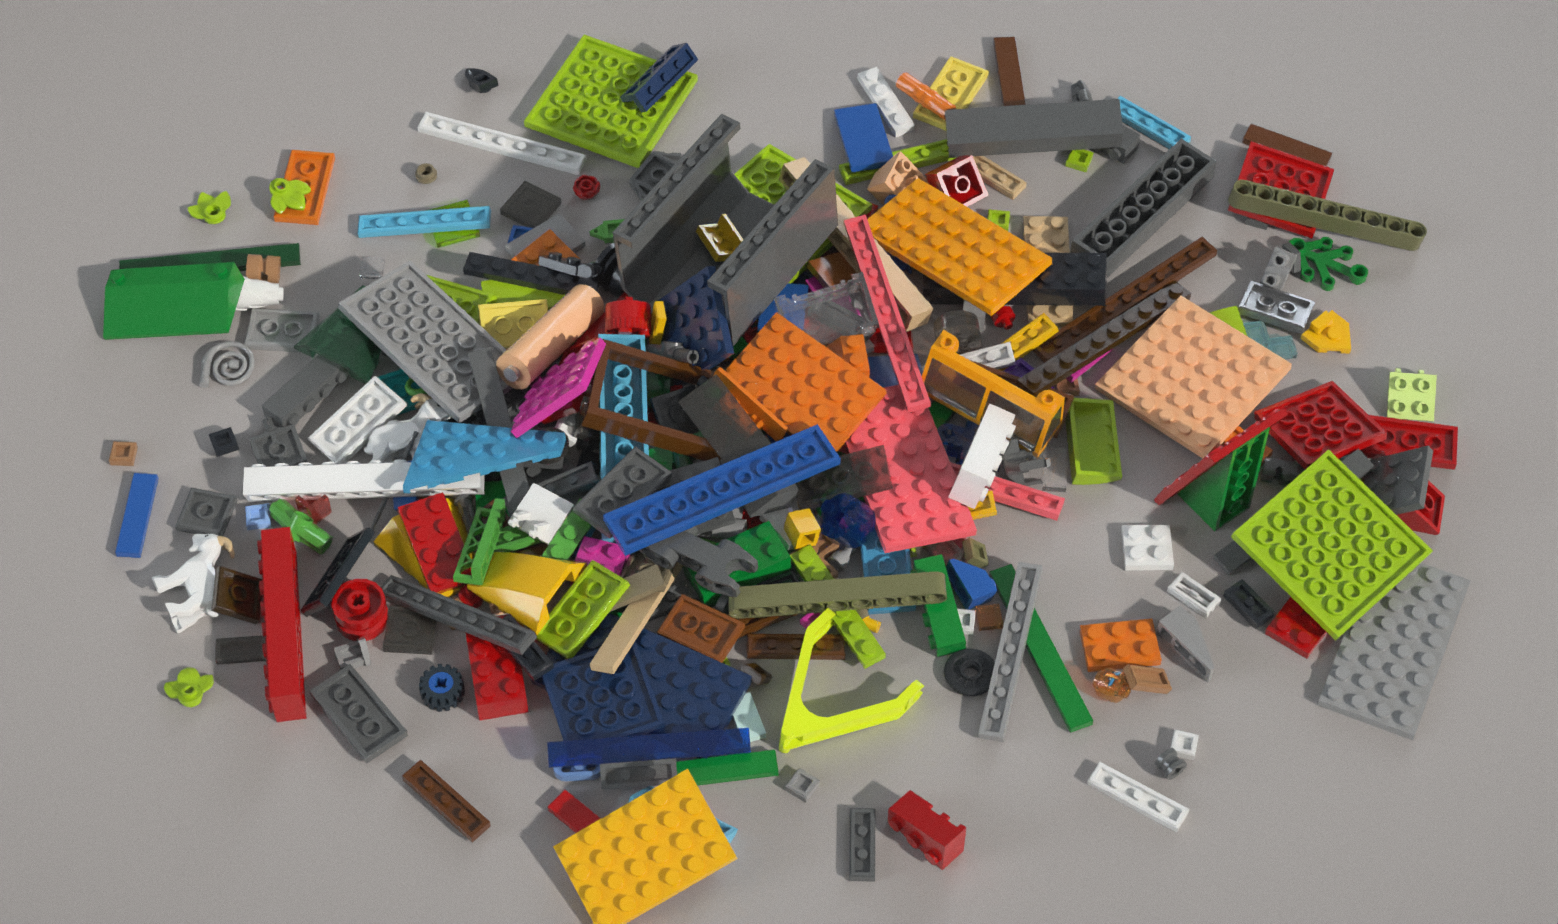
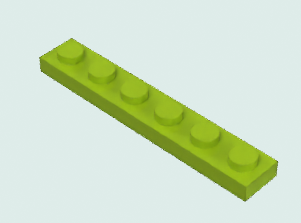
[790,544,886,669]

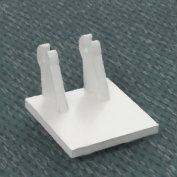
[508,483,574,545]

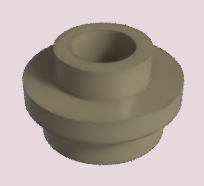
[415,163,437,184]

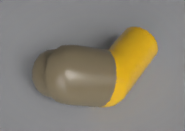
[856,609,881,633]

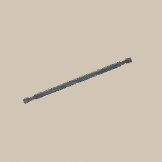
[371,431,419,531]

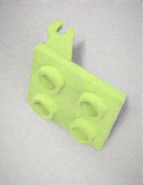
[1387,368,1437,422]

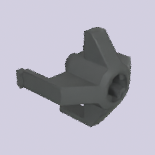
[1002,437,1051,486]

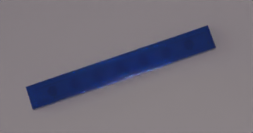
[547,728,751,768]

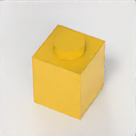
[783,508,821,549]

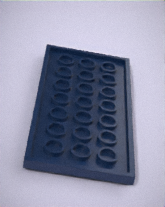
[531,613,752,759]

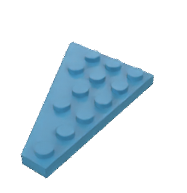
[403,420,566,494]

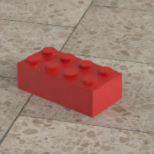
[465,614,529,721]

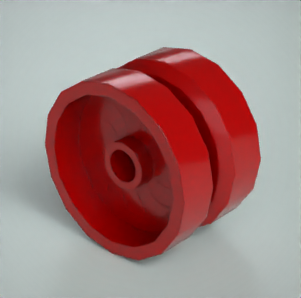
[331,579,389,641]

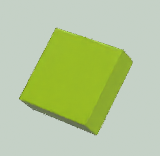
[1066,149,1094,173]
[987,209,1010,231]

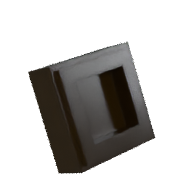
[740,663,772,685]

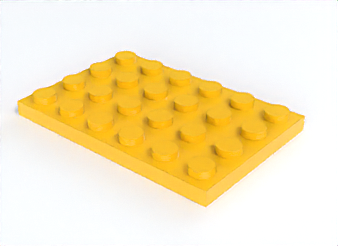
[553,769,738,924]

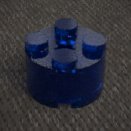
[820,493,876,549]

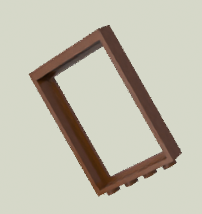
[580,339,729,461]

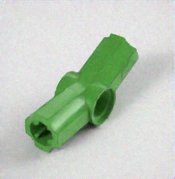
[269,498,333,555]

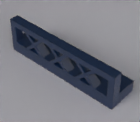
[620,43,698,113]

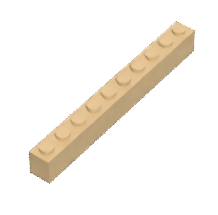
[778,157,933,332]

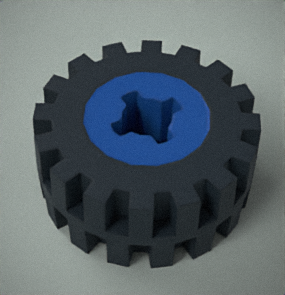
[419,664,465,712]

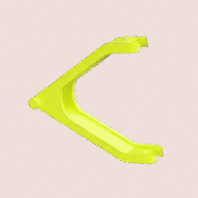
[778,608,924,753]

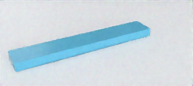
[357,206,491,238]

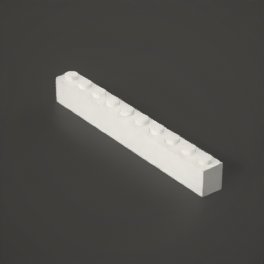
[243,459,484,502]

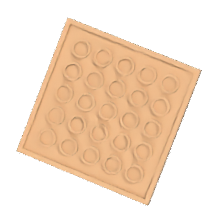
[1095,296,1292,459]

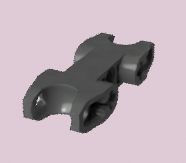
[639,526,758,597]

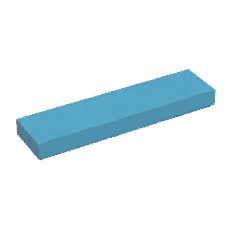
[1117,96,1191,149]

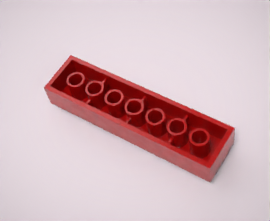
[257,527,307,722]

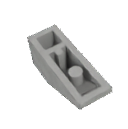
[1156,605,1214,682]

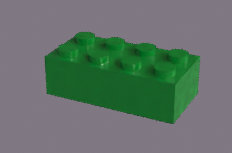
[683,521,791,608]

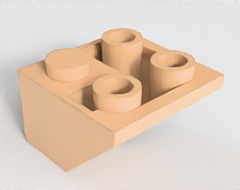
[867,151,928,204]

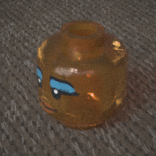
[1093,667,1131,703]

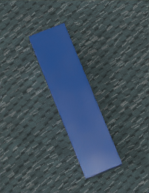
[115,473,159,558]

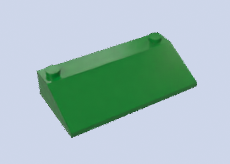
[103,262,245,340]

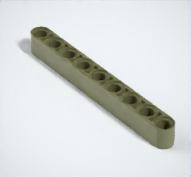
[1228,180,1427,251]
[728,572,947,619]

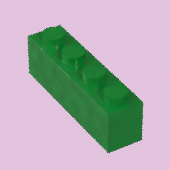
[910,554,966,657]

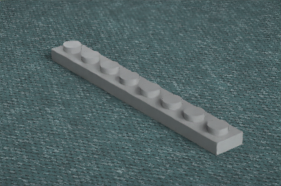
[978,562,1043,742]

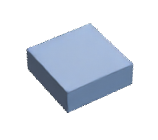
[245,503,271,530]

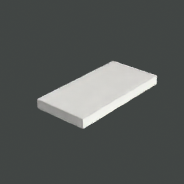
[307,376,407,465]

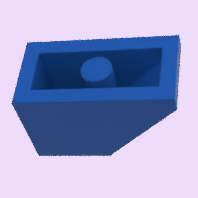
[946,558,997,610]

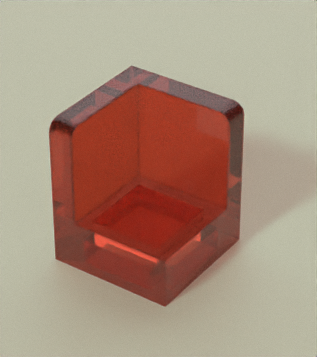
[295,494,332,525]

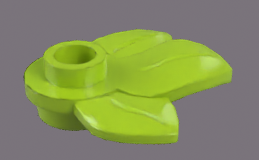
[269,178,311,214]
[188,191,231,224]
[164,667,214,707]

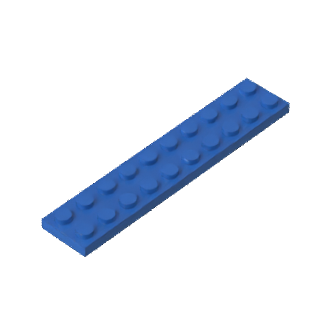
[603,424,841,556]

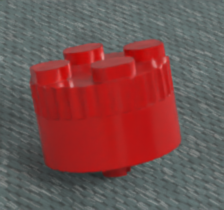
[605,296,651,338]

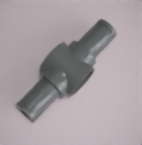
[645,341,699,364]

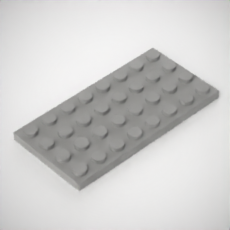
[338,261,513,423]
[1317,563,1471,740]

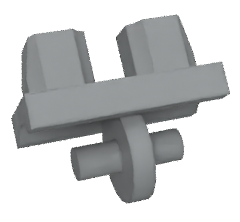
[1260,246,1297,291]

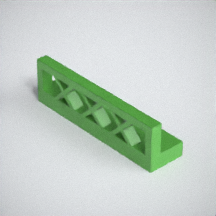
[453,498,506,586]

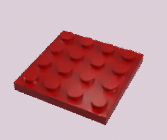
[1228,141,1334,239]
[1254,381,1387,470]

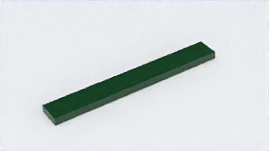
[119,243,301,271]

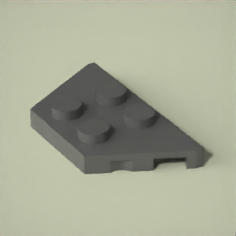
[629,151,681,201]

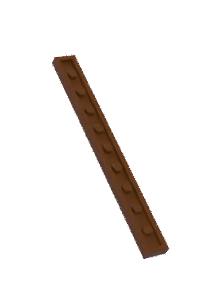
[1033,236,1217,363]

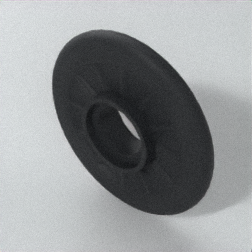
[944,648,995,696]

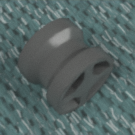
[1155,748,1187,780]

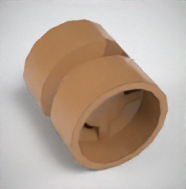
[246,254,281,283]

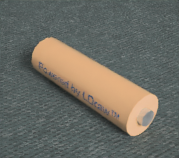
[496,284,604,390]

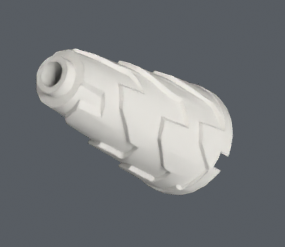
[235,276,283,311]

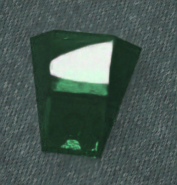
[293,285,382,384]

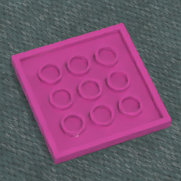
[511,337,606,438]

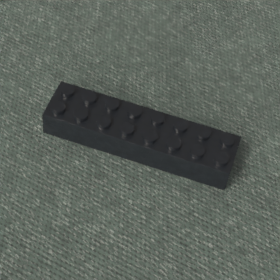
[922,253,1107,306]

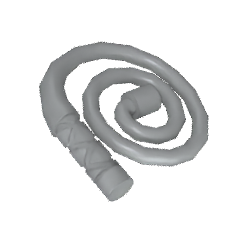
[199,341,255,388]

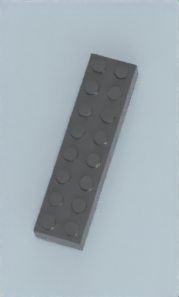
[1070,138,1216,278]

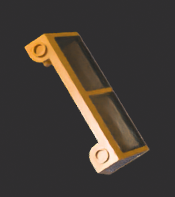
[922,330,1065,458]

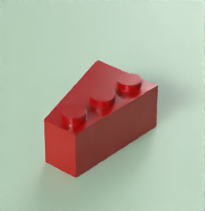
[888,790,967,870]

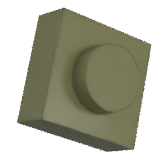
[962,537,989,569]

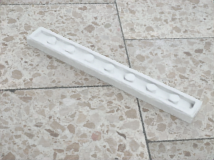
[417,112,587,175]

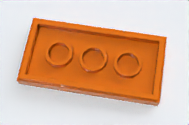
[274,150,335,225]

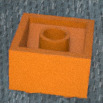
[826,334,870,377]

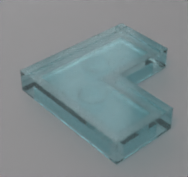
[1243,321,1298,360]

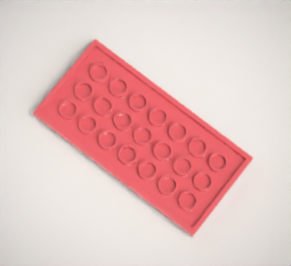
[844,385,977,553]

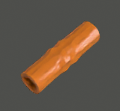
[896,72,956,121]

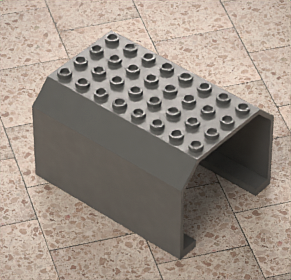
[612,114,838,346]

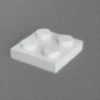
[1121,525,1174,571]

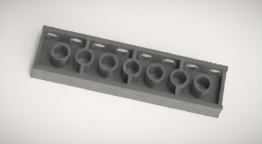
[945,99,1123,158]

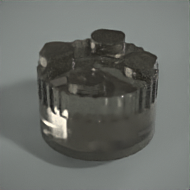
[933,310,982,354]

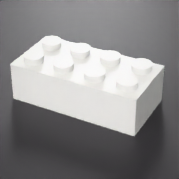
[948,403,1016,509]

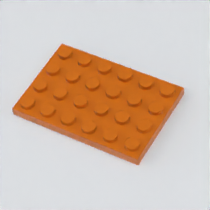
[725,312,887,452]

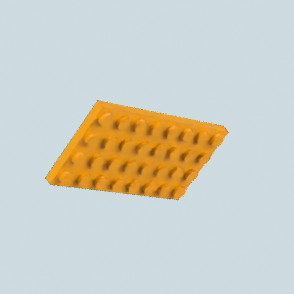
[867,178,1052,316]

